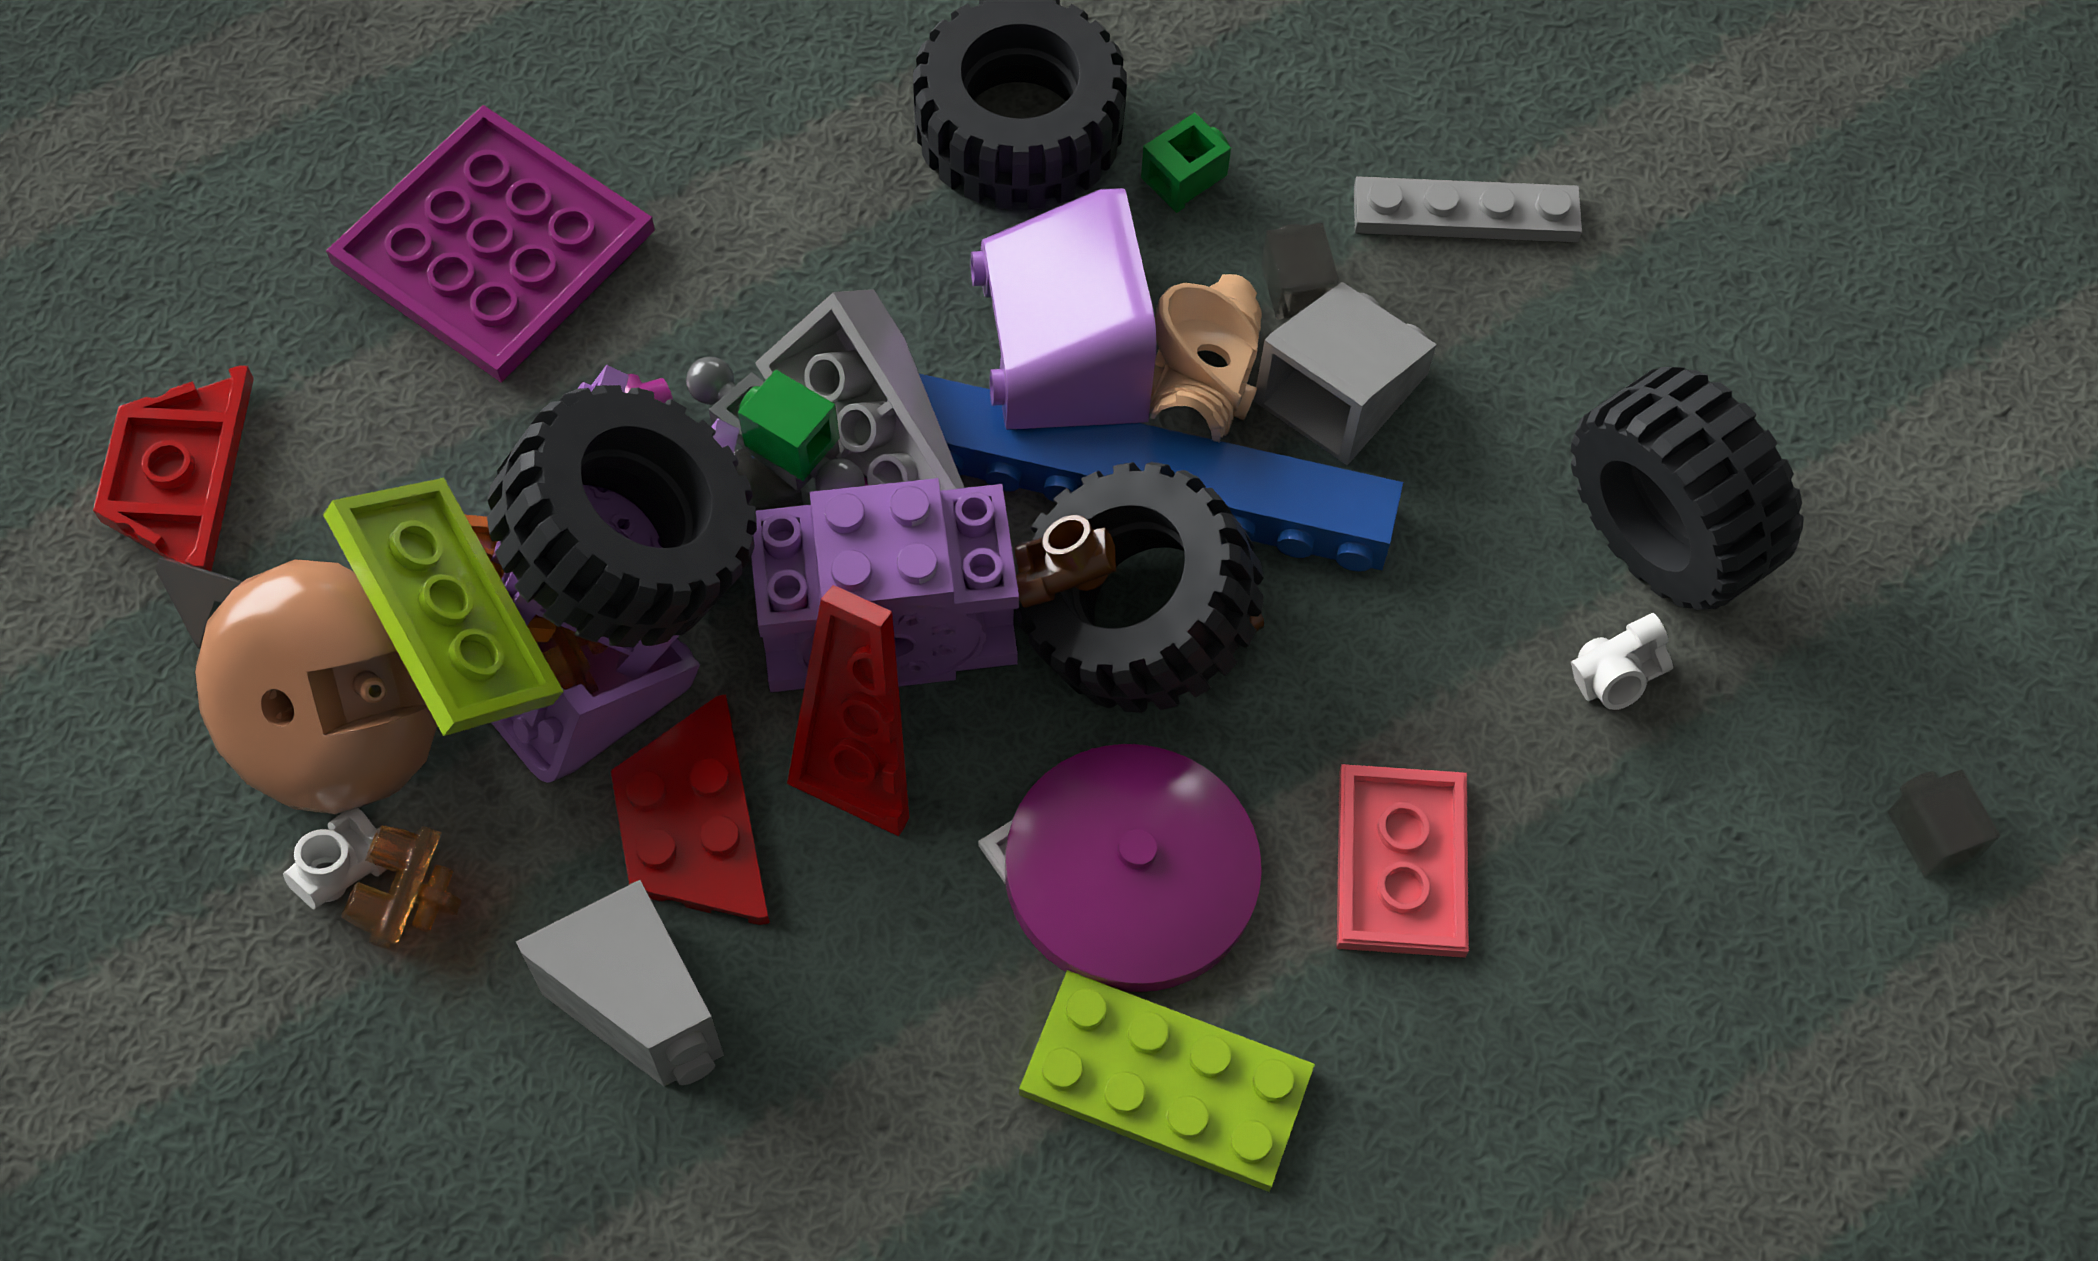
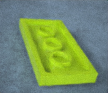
[323,478,564,736]
[1019,970,1315,1192]

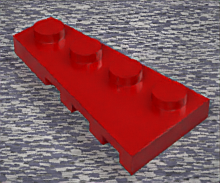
[787,585,909,836]

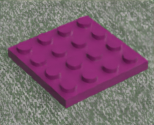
[326,105,655,382]

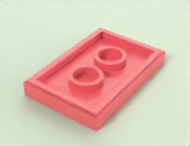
[1337,764,1469,958]

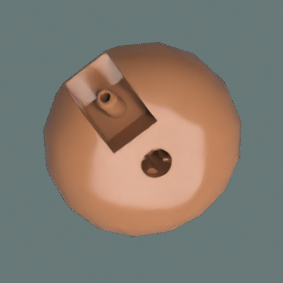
[195,559,437,814]

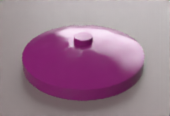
[1005,744,1262,992]

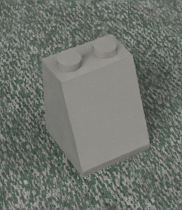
[1254,282,1437,465]
[516,880,724,1086]

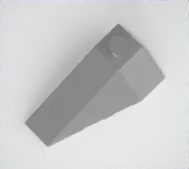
[755,289,964,491]

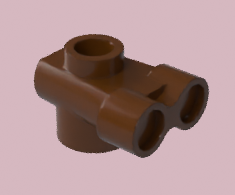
[1015,515,1116,608]

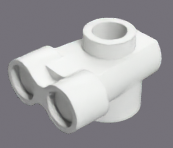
[1571,613,1673,710]
[283,808,402,910]

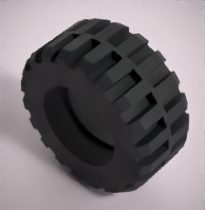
[913,0,1127,210]
[1570,367,1804,610]
[487,385,757,648]
[1016,462,1264,713]

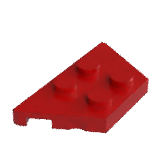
[93,365,254,571]
[611,694,770,925]

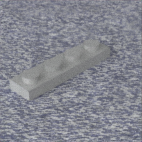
[1354,177,1582,242]

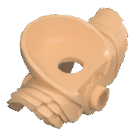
[1149,274,1262,443]

